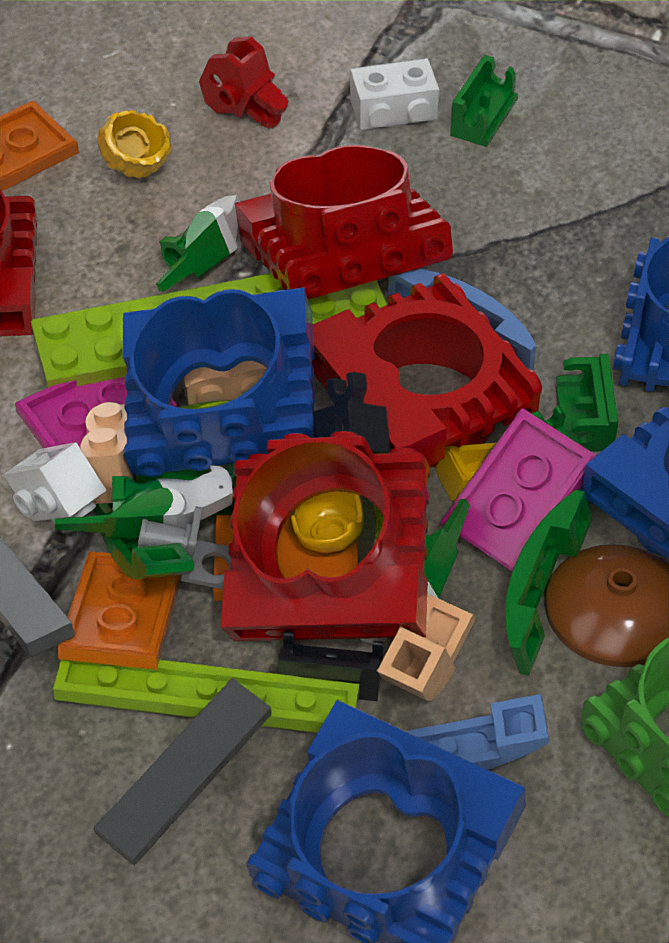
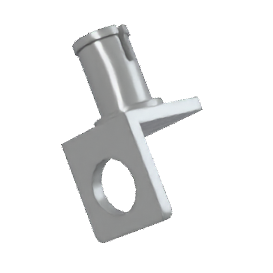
[138,506,231,589]

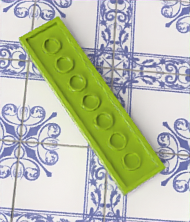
[31,273,387,388]

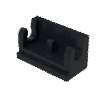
[278,631,383,702]

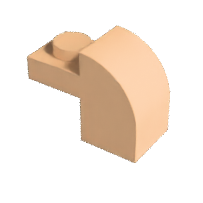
[377,594,475,701]

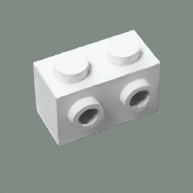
[350,59,439,130]
[3,442,106,523]

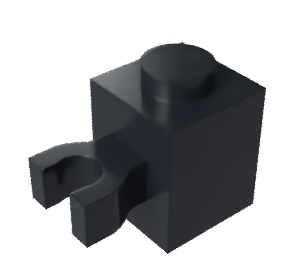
[313,372,391,454]

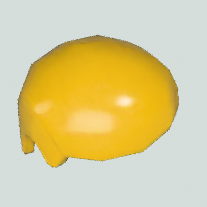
[291,492,364,554]

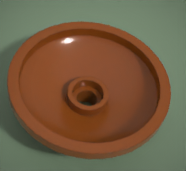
[545,544,669,667]

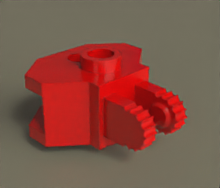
[199,36,289,129]

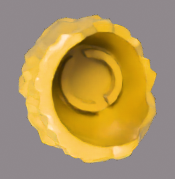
[97,110,172,179]

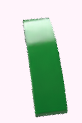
[505,490,593,676]
[93,503,194,580]

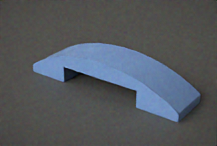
[388,268,536,371]
[388,694,550,769]

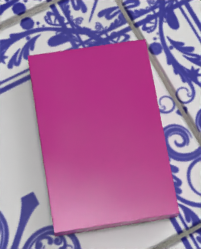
[15,377,177,448]
[440,408,597,572]

